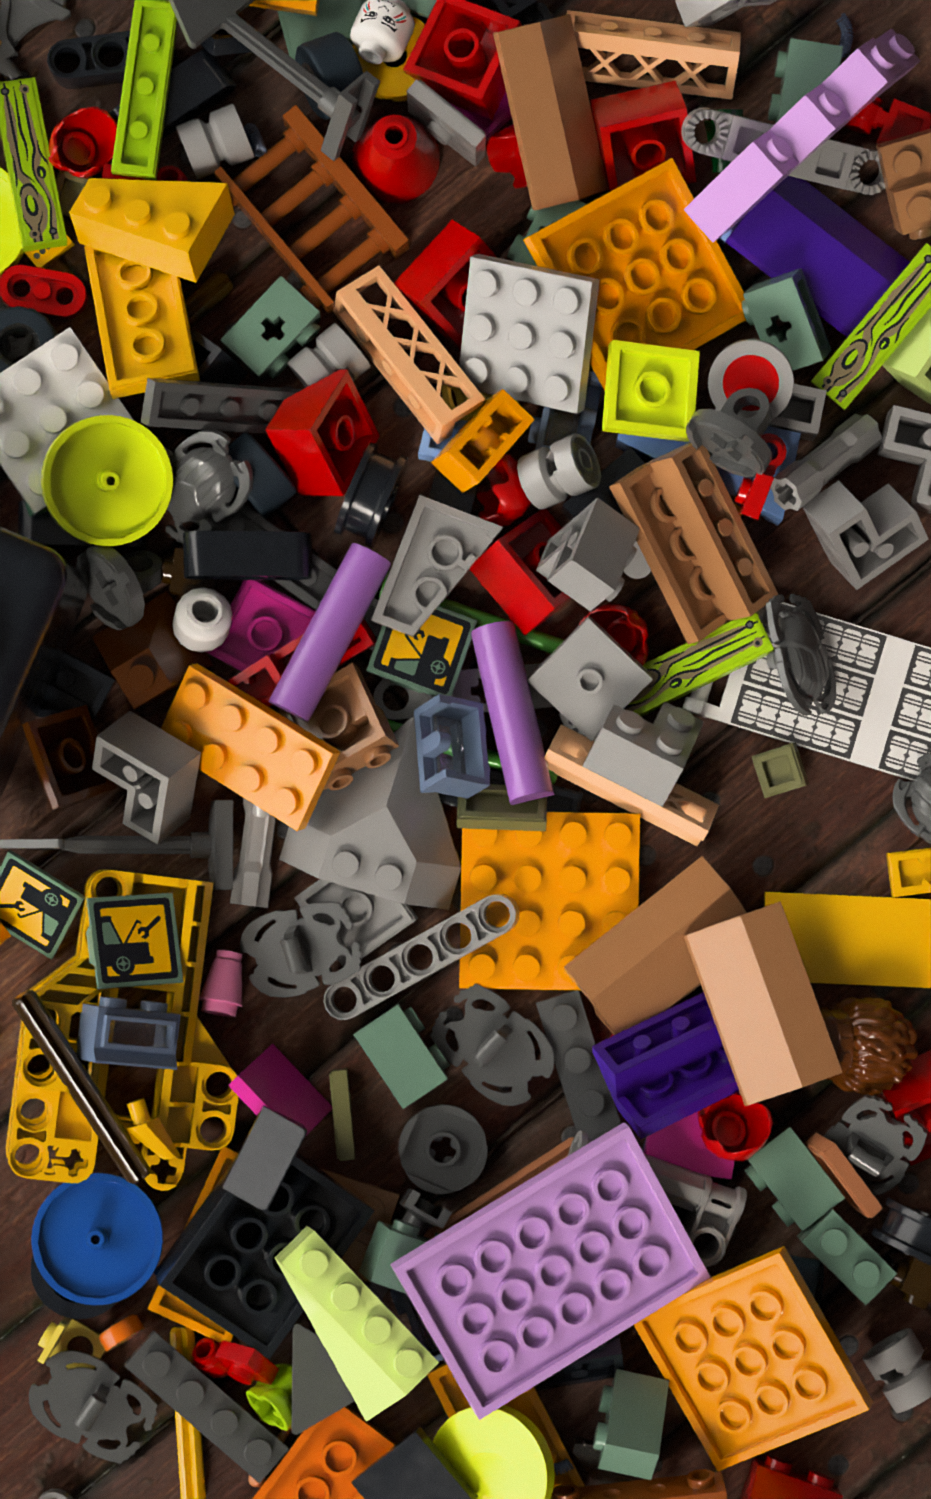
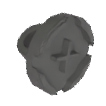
[686,388,772,477]
[76,545,163,630]

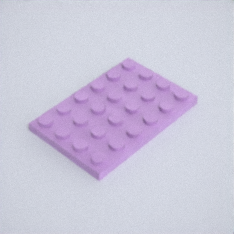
[390,1122,710,1420]

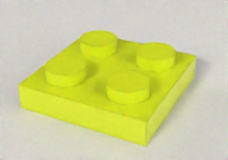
[602,340,700,442]

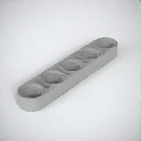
[323,894,519,1020]

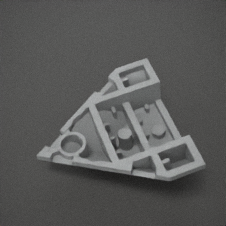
[279,715,461,910]

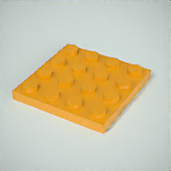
[523,158,746,391]
[459,812,640,990]
[634,1246,873,1471]

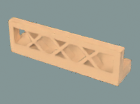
[567,10,741,100]
[333,265,485,445]
[544,724,719,846]

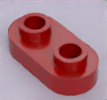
[0,265,88,319]

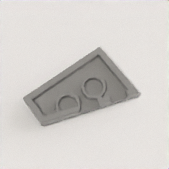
[371,495,503,637]

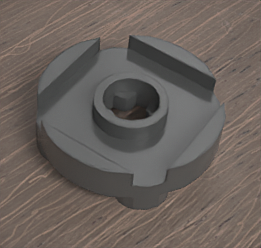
[398,1104,488,1195]

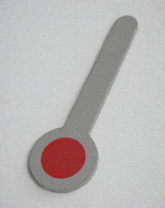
[624,339,794,579]

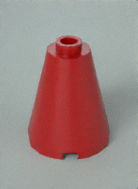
[352,115,440,204]

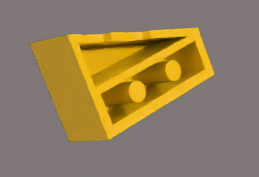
[69,178,235,283]

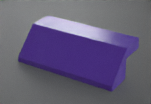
[726,176,910,337]
[592,992,739,1139]

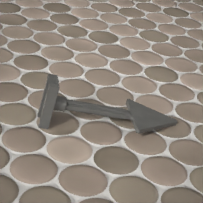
[169,0,380,161]
[0,800,233,890]
[291,1188,452,1435]

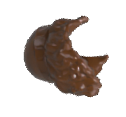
[819,997,918,1096]

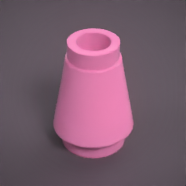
[199,950,242,1017]

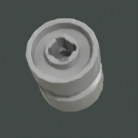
[176,103,254,180]
[287,323,371,388]
[517,433,601,509]
[862,1328,931,1413]

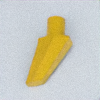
[126,1098,181,1160]

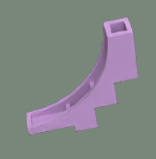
[683,28,921,242]

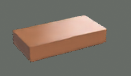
[805,1133,883,1218]

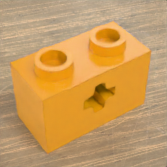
[431,389,535,493]

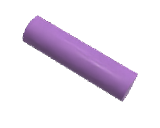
[268,543,391,723]
[471,621,555,805]

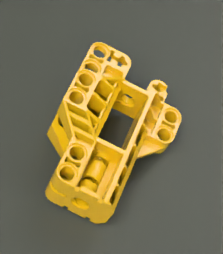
[5,869,238,1191]

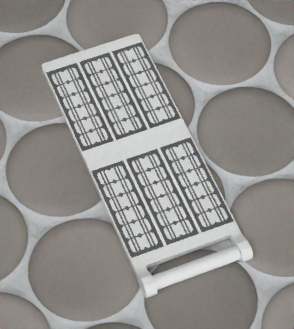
[682,602,931,781]

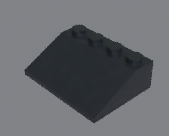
[154,1152,375,1359]

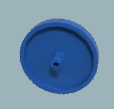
[31,1173,164,1305]

